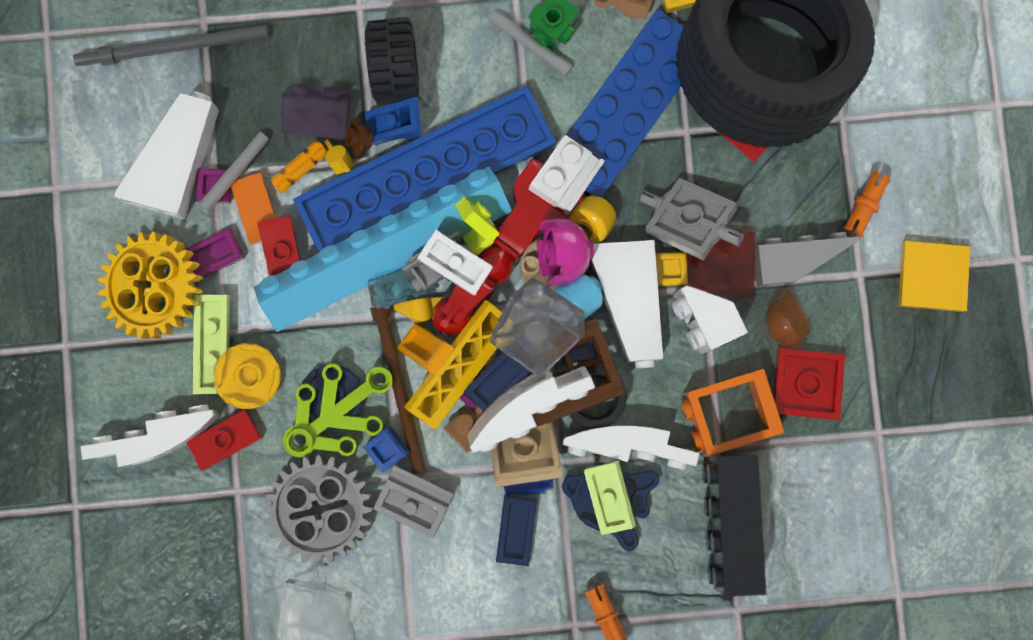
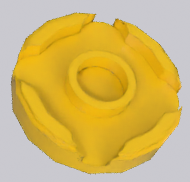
[213,343,281,409]

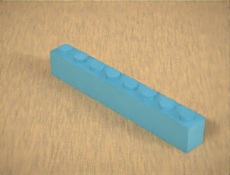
[254,167,512,332]

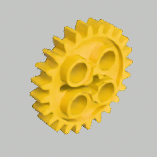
[97,232,203,339]

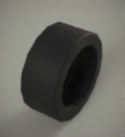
[569,366,627,428]

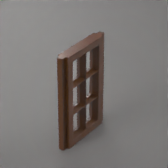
[486,318,626,430]

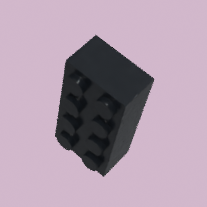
[702,454,767,597]

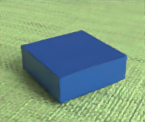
[363,426,410,473]

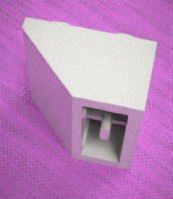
[671,286,748,354]

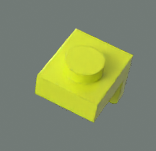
[455,196,500,256]

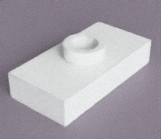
[417,230,493,296]

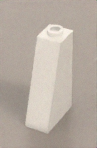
[114,92,219,220]
[589,240,663,368]

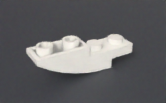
[467,366,595,453]
[80,404,220,467]
[561,426,700,471]

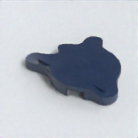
[562,469,659,551]

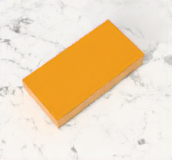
[397,323,455,376]

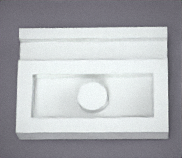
[528,135,605,216]

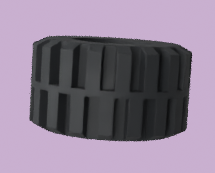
[365,17,419,104]

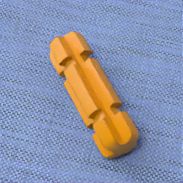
[271,140,327,193]

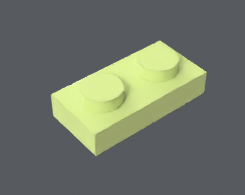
[584,461,636,535]

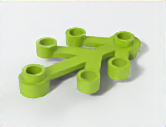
[283,363,393,457]

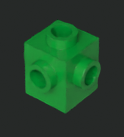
[528,0,580,50]

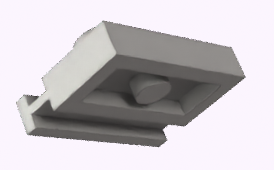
[373,465,454,538]

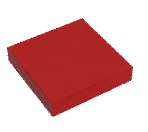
[773,348,845,420]

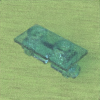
[368,268,440,310]

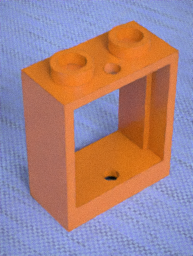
[681,369,785,457]

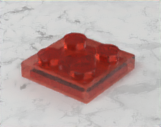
[686,231,755,298]

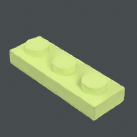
[193,295,230,395]

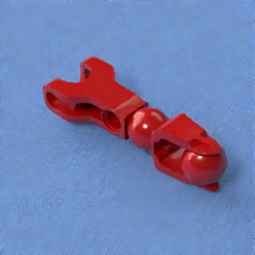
[432,159,585,337]

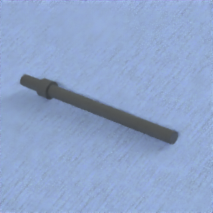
[73,25,269,67]

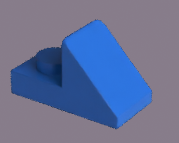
[365,97,421,145]

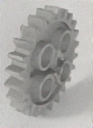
[263,455,374,565]

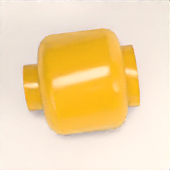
[569,196,617,244]

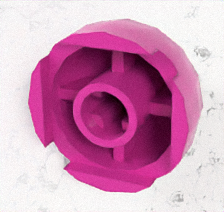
[537,219,594,286]

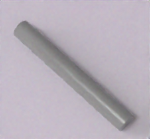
[488,10,573,76]
[198,132,269,213]

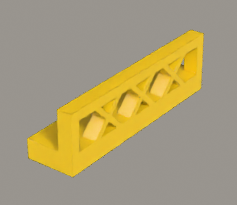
[404,300,515,430]

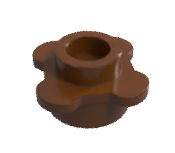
[345,118,373,157]

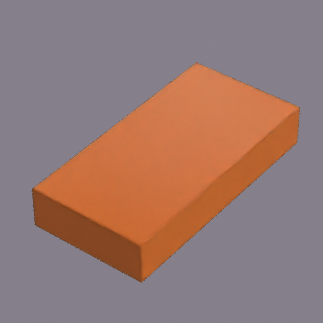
[231,172,277,245]

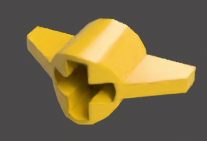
[324,139,355,176]
[393,297,445,324]

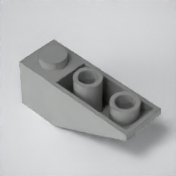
[753,232,858,288]

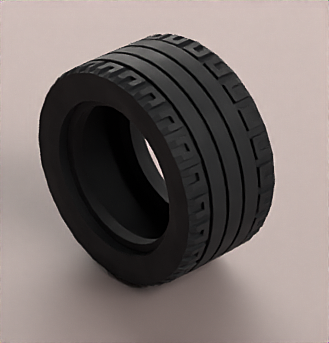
[676,0,876,148]

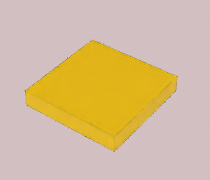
[898,241,970,312]

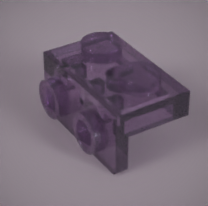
[281,83,352,140]

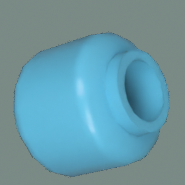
[553,274,603,322]

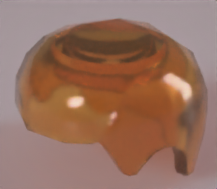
[765,295,811,347]

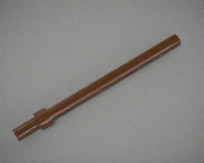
[368,280,426,474]

